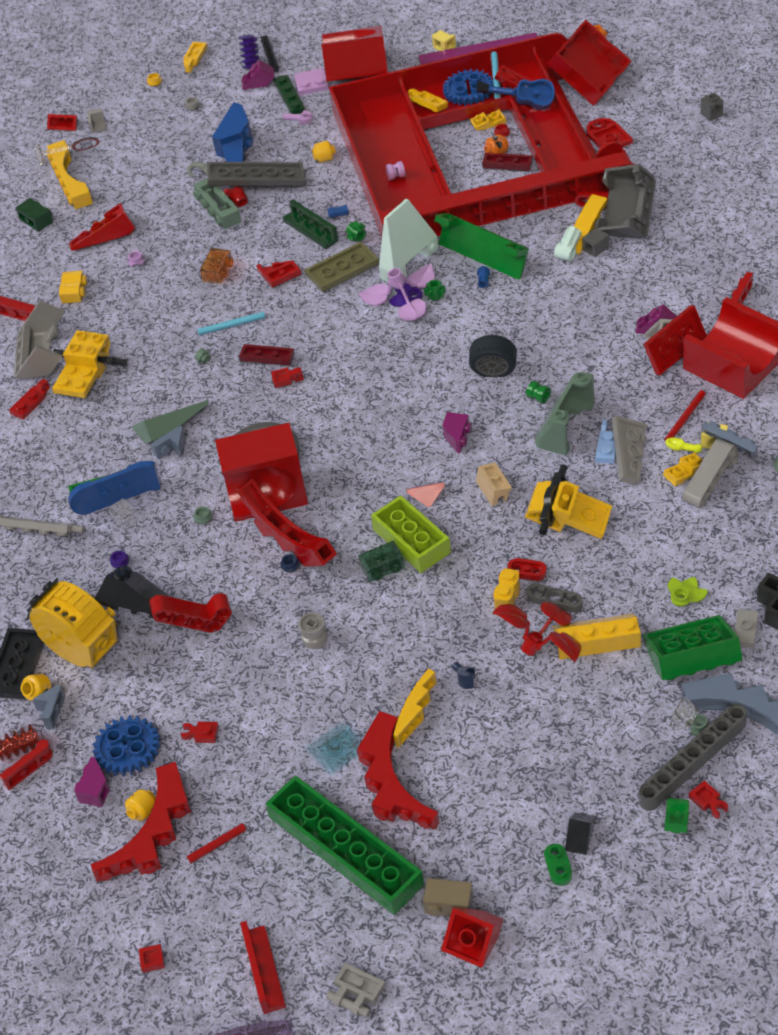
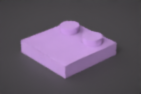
[294,68,329,95]

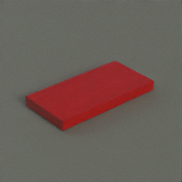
[643,305,707,375]

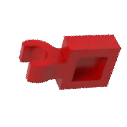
[271,367,304,388]

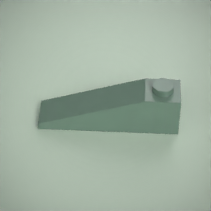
[132,400,209,444]

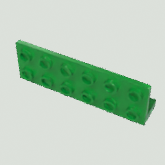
[435,213,529,280]

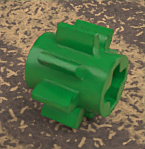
[345,221,366,242]
[424,280,446,301]

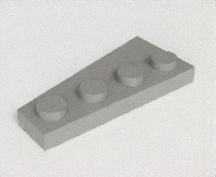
[611,415,647,485]

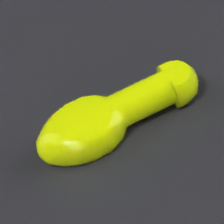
[665,438,702,454]

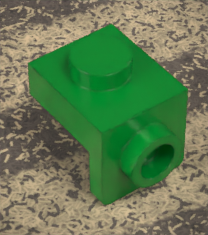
[664,798,689,834]

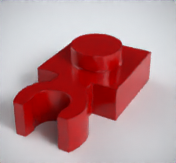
[181,721,219,743]
[688,780,728,819]

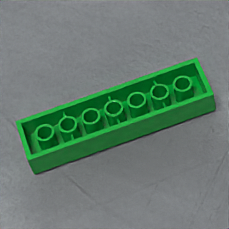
[265,775,425,916]

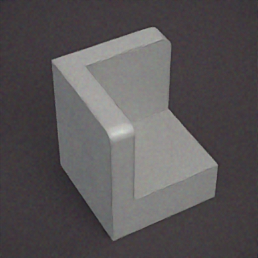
[87,108,106,134]

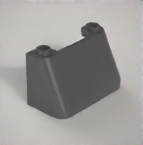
[594,164,656,239]

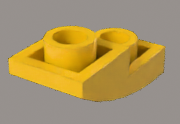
[470,109,507,130]
[663,452,703,486]

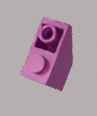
[241,60,275,90]
[635,304,677,334]
[442,412,472,453]
[74,757,110,807]

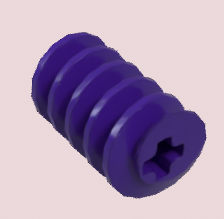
[238,35,259,68]

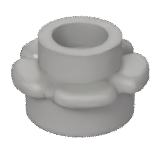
[185,97,200,110]

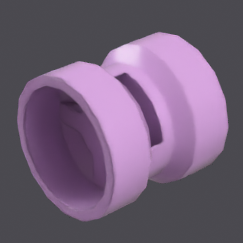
[385,161,405,181]

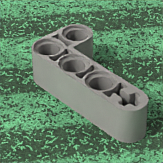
[682,438,739,508]

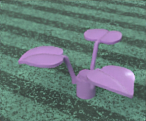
[359,263,435,321]

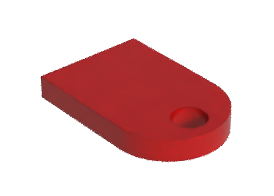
[586,118,633,149]

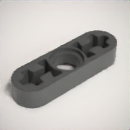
[526,584,583,612]

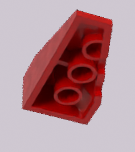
[69,203,135,251]

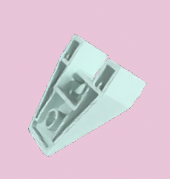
[379,199,439,281]

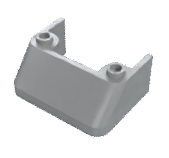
[14,300,65,380]

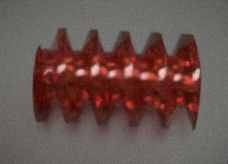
[0,724,40,762]

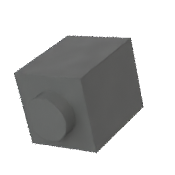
[582,228,609,257]

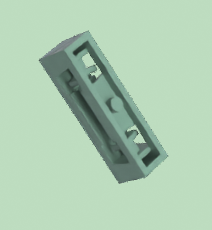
[193,178,242,230]

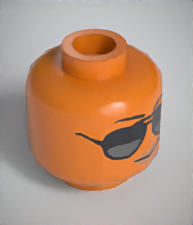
[484,134,509,154]

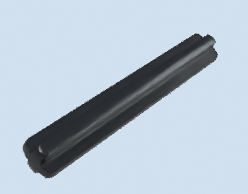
[260,35,279,73]

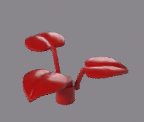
[492,601,581,663]

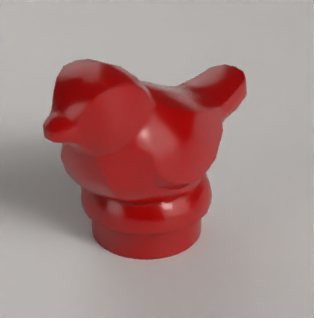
[224,186,248,208]

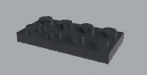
[0,628,44,699]

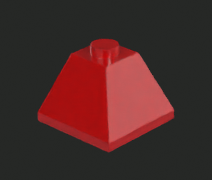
[441,907,504,968]

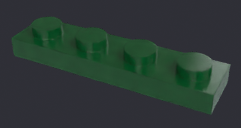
[273,75,305,114]

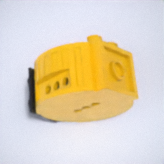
[26,578,118,668]

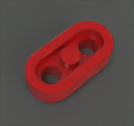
[507,558,547,581]

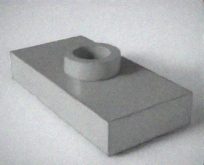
[735,609,758,648]

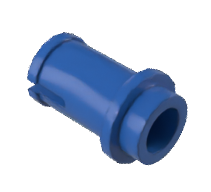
[327,204,349,219]
[477,266,490,288]

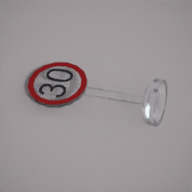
[34,137,99,166]

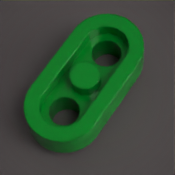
[544,844,572,886]

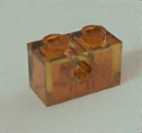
[200,248,233,284]

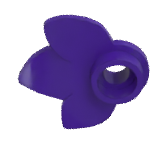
[389,283,423,307]

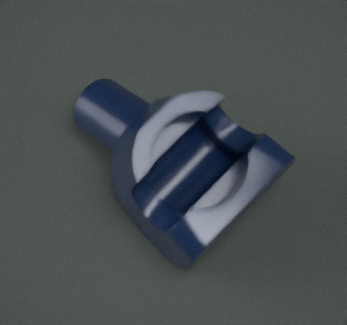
[452,662,475,689]

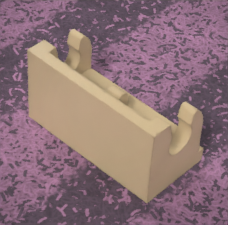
[476,462,512,506]

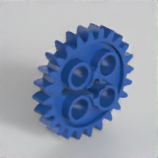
[443,69,494,106]
[93,715,161,777]

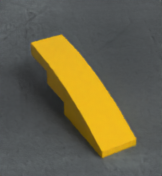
[574,194,607,254]
[393,668,437,748]

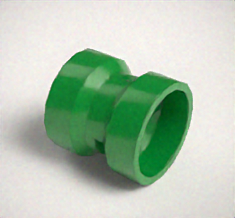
[526,380,551,404]

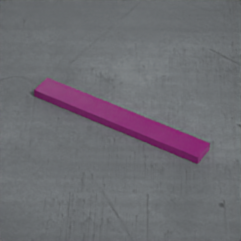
[418,32,538,65]

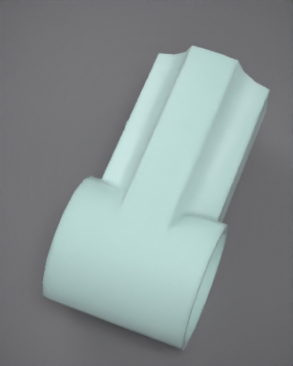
[554,226,582,262]

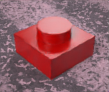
[139,944,165,973]

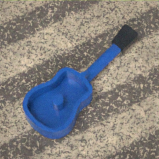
[476,79,554,110]

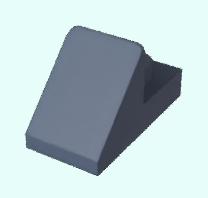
[151,425,186,459]
[33,685,65,729]

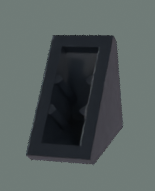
[565,812,597,855]

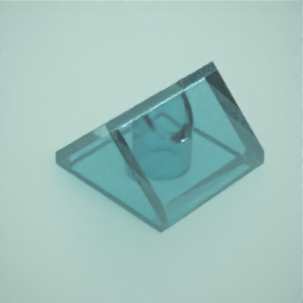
[305,724,360,775]

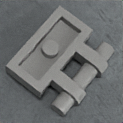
[326,963,386,1018]

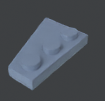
[701,421,758,460]

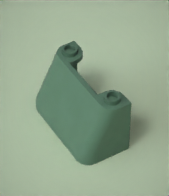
[535,372,595,456]

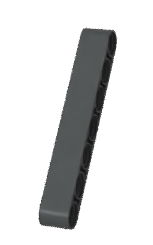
[639,704,747,811]

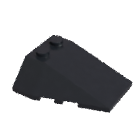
[94,566,170,618]

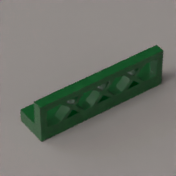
[282,199,338,249]

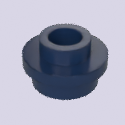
[280,554,300,572]

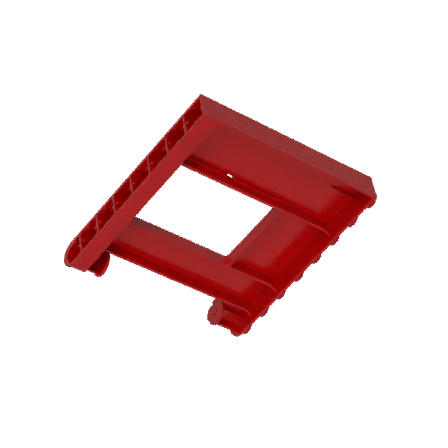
[329,33,635,238]

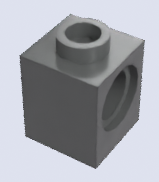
[701,93,724,121]

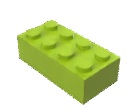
[371,495,451,573]

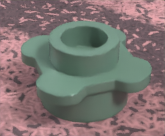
[686,714,709,736]

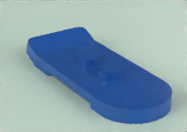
[68,461,161,515]

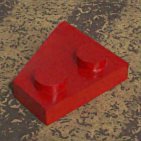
[256,260,301,288]

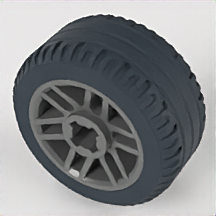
[469,335,517,377]

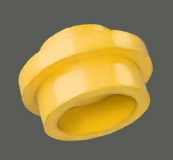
[147,73,162,86]

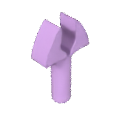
[283,110,312,125]

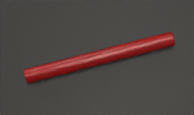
[664,390,706,441]

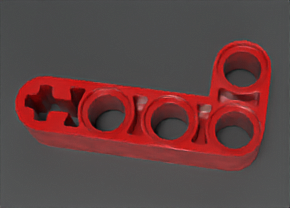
[149,593,232,633]

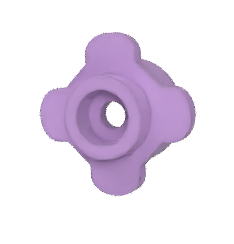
[128,251,145,266]

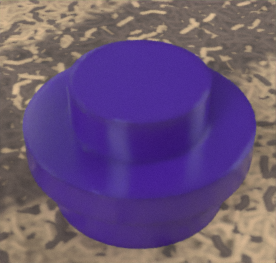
[110,551,129,569]

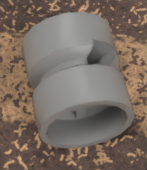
[299,612,328,649]

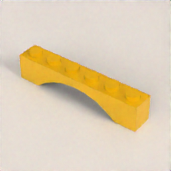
[46,140,93,210]

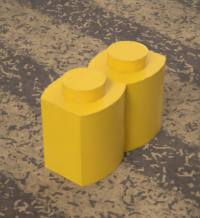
[59,270,88,303]
[493,568,520,609]

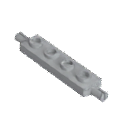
[0,515,85,536]

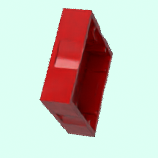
[547,19,632,105]

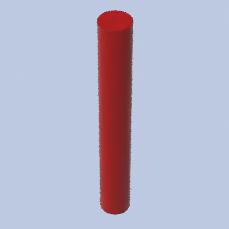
[186,823,247,864]

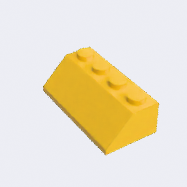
[552,613,641,660]

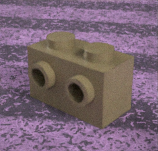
[423,878,473,916]

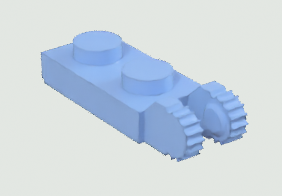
[595,420,616,464]

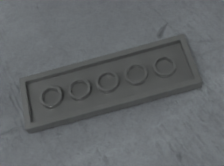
[207,162,305,187]

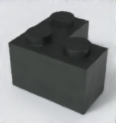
[757,572,778,630]

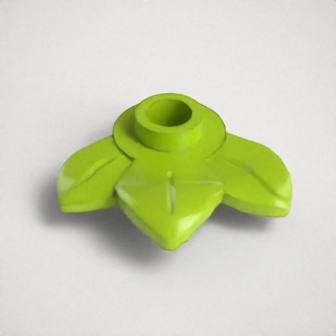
[668,577,708,607]

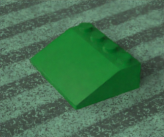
[642,615,743,680]

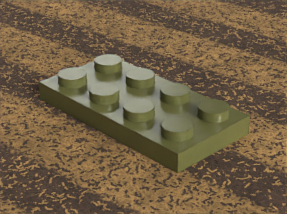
[304,241,379,292]

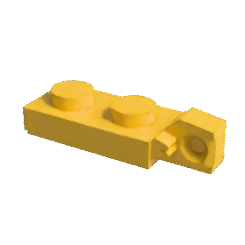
[183,42,208,73]
[408,88,448,112]

